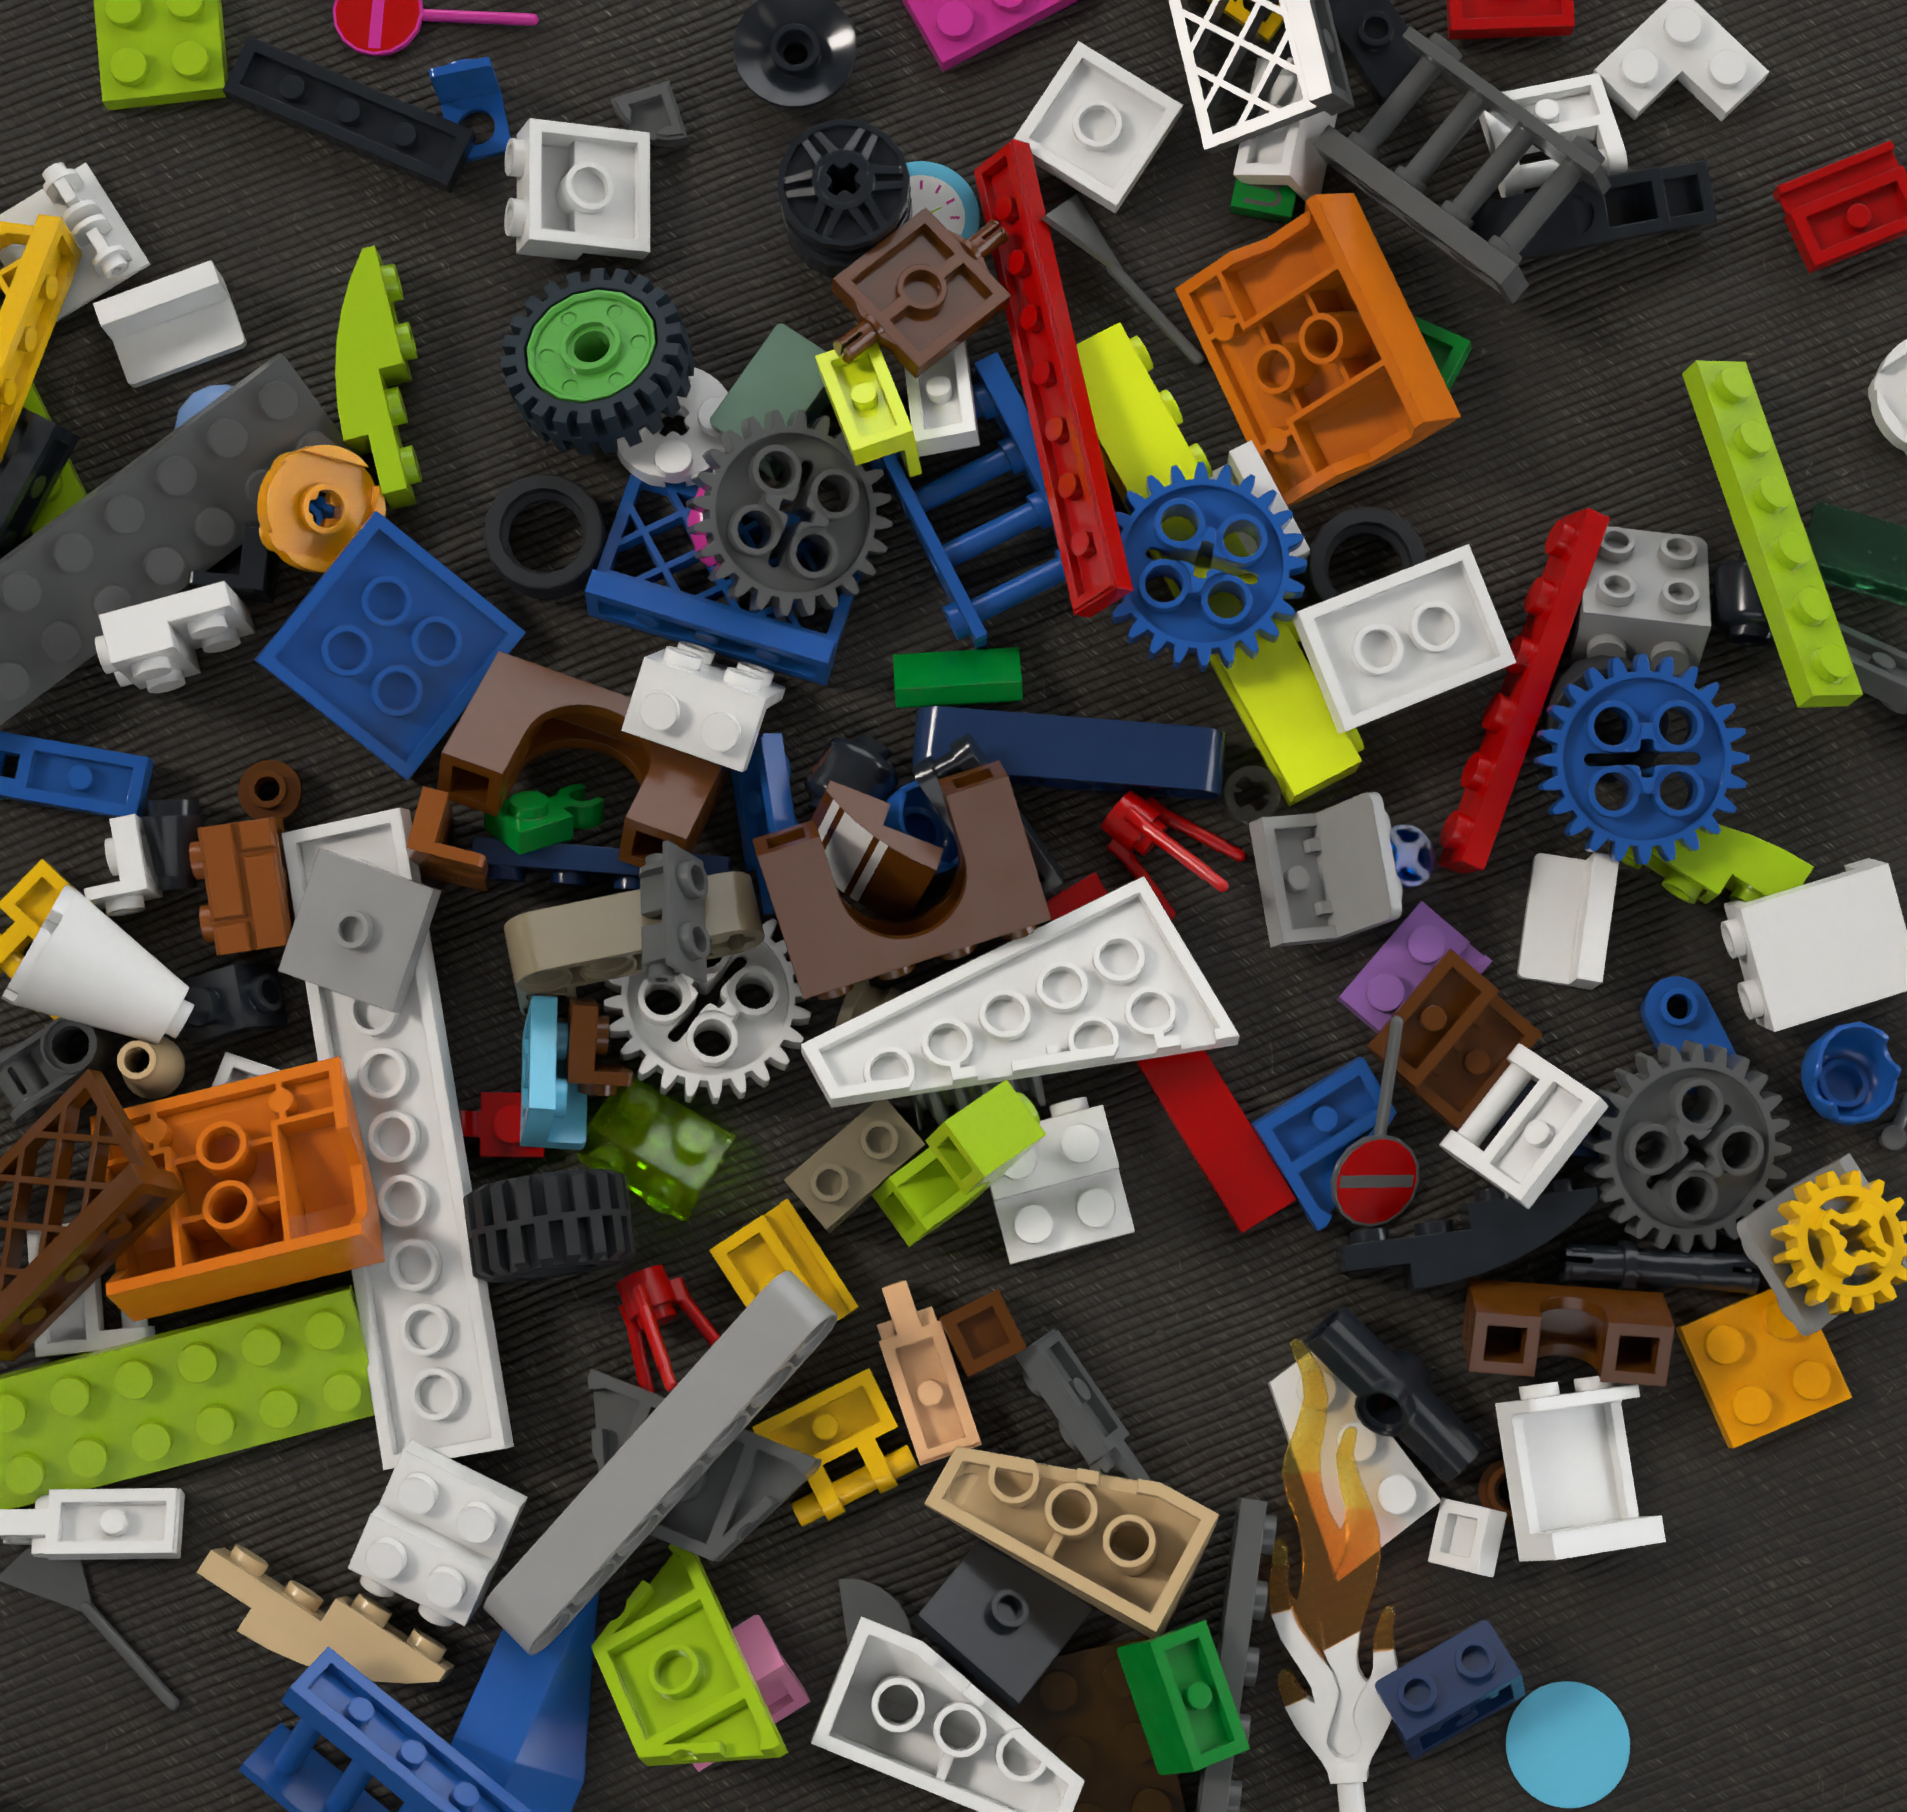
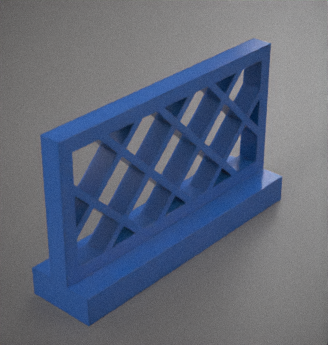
[585,473,868,686]

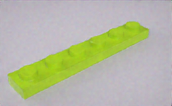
[1682,360,1863,708]

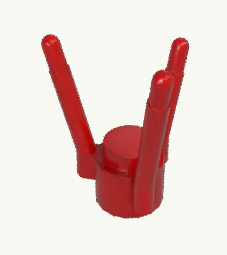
[1100,790,1247,920]
[616,1265,721,1392]

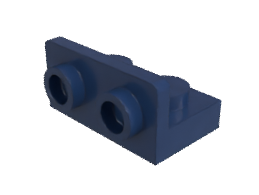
[1375,1620,1526,1760]

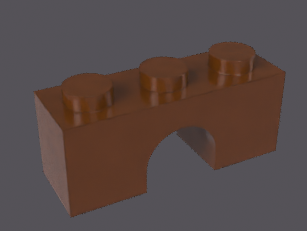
[1461,1278,1675,1387]

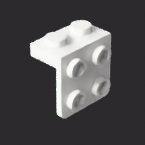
[621,641,786,772]

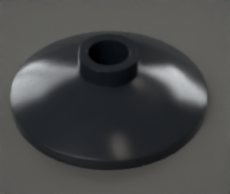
[733,0,857,109]

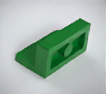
[1117,1620,1250,1775]

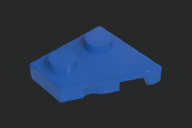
[1250,1057,1397,1231]

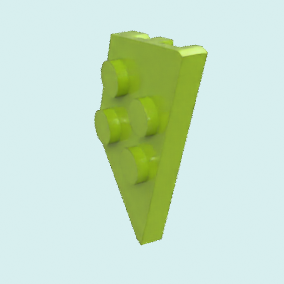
[591,1544,788,1766]

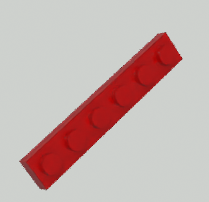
[1438,508,1610,874]

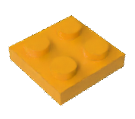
[1675,1287,1852,1448]

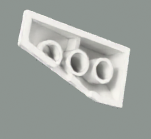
[811,1616,1084,1812]

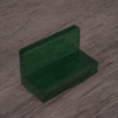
[1806,502,1907,607]

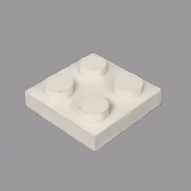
[1013,41,1183,214]

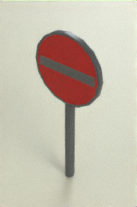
[1331,1015,1419,1227]

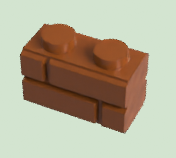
[189,816,295,955]

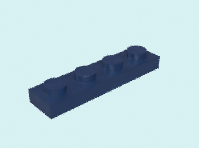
[472,837,733,891]

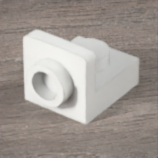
[84,814,163,916]

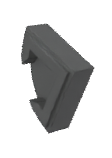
[611,81,689,147]
[838,1578,913,1645]

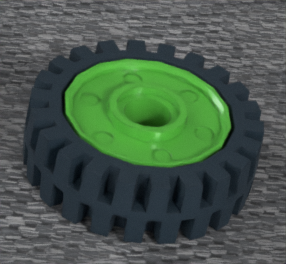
[501,268,695,455]

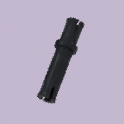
[1558,1240,1760,1295]

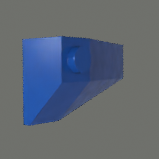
[451,1590,600,1812]

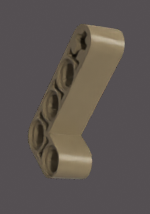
[504,871,765,1017]

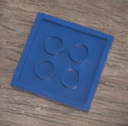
[254,511,526,780]

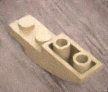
[197,1544,455,1684]

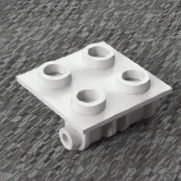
[0,162,151,322]

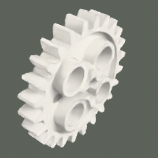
[603,918,811,1104]

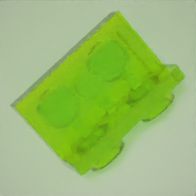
[577,1077,736,1221]

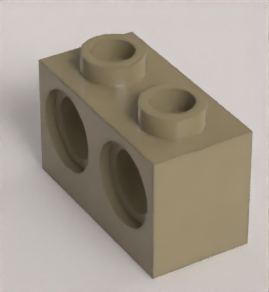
[784,1099,926,1233]

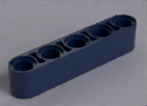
[912,706,1226,800]

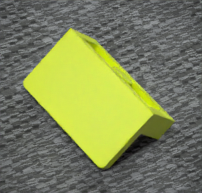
[815,343,922,478]

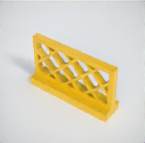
[0,214,82,463]

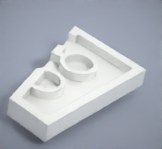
[1268,1351,1441,1581]

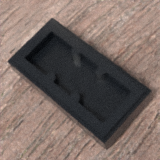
[1329,0,1418,106]

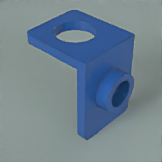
[429,57,511,163]

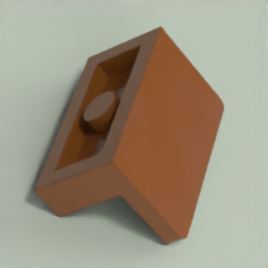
[406,786,490,891]

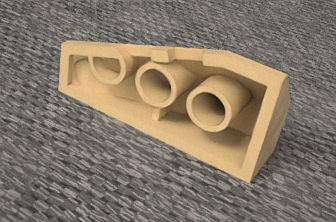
[924,1446,1219,1638]

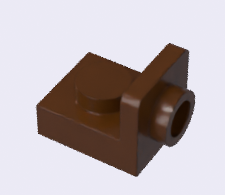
[564,997,633,1096]

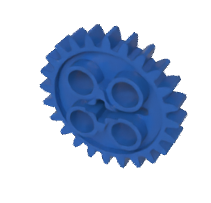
[1111,462,1307,672]
[1534,654,1749,864]

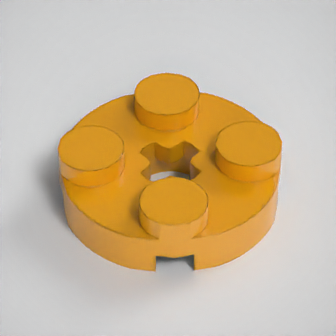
[257,445,386,573]

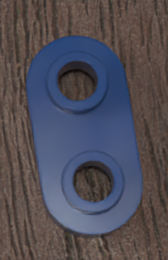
[1640,976,1736,1099]

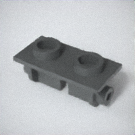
[639,840,710,985]

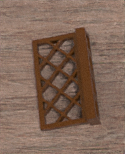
[0,1069,185,1362]

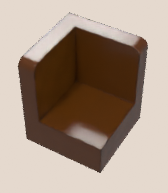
[939,1289,1027,1378]

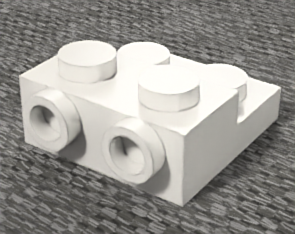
[504,118,650,260]
[95,581,256,693]
[990,1097,1135,1265]
[348,1440,528,1626]

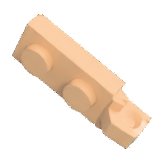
[877,1280,982,1466]

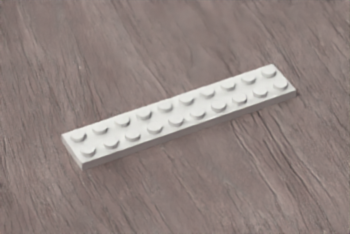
[282,808,514,1470]

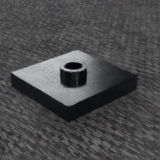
[911,1539,1093,1710]

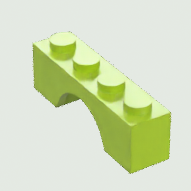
[872,1079,1046,1247]

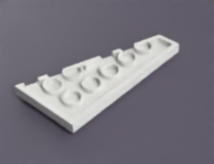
[801,876,1240,1108]

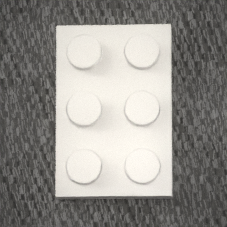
[1292,544,1516,734]

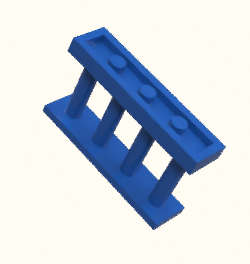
[866,352,1066,650]
[238,1646,533,1812]

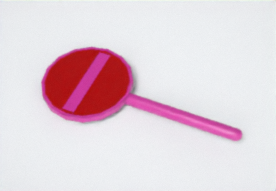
[333,0,539,57]

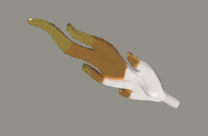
[1269,1339,1398,1812]

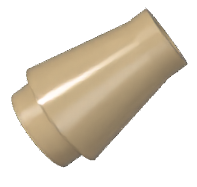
[117,1037,185,1099]

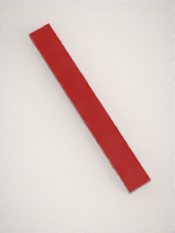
[974,139,1133,618]

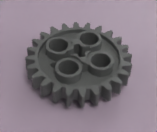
[686,409,893,618]
[1582,1040,1791,1252]

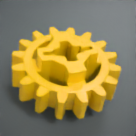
[1771,1170,1907,1315]

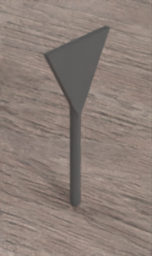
[1042,194,1204,365]
[0,1545,180,1710]

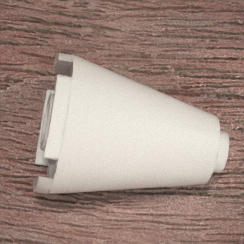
[1,884,194,1044]

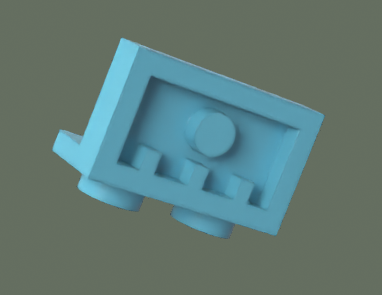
[520,995,587,1150]

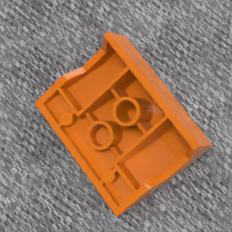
[1175,193,1461,508]
[90,1056,385,1322]

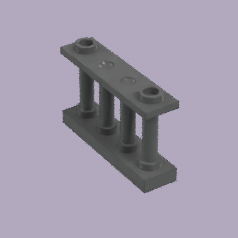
[1313,26,1611,305]

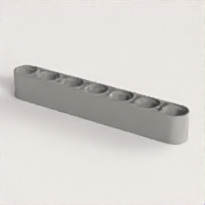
[483,1270,838,1656]

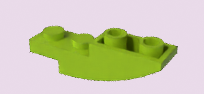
[335,245,422,510]
[1607,824,1814,904]

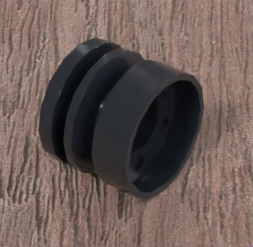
[777,119,913,278]

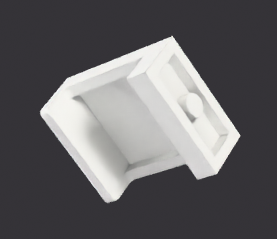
[1721,858,1907,1032]
[1495,1376,1666,1562]

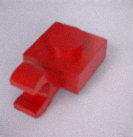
[459,1092,545,1158]

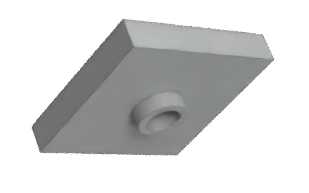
[278,849,442,1013]

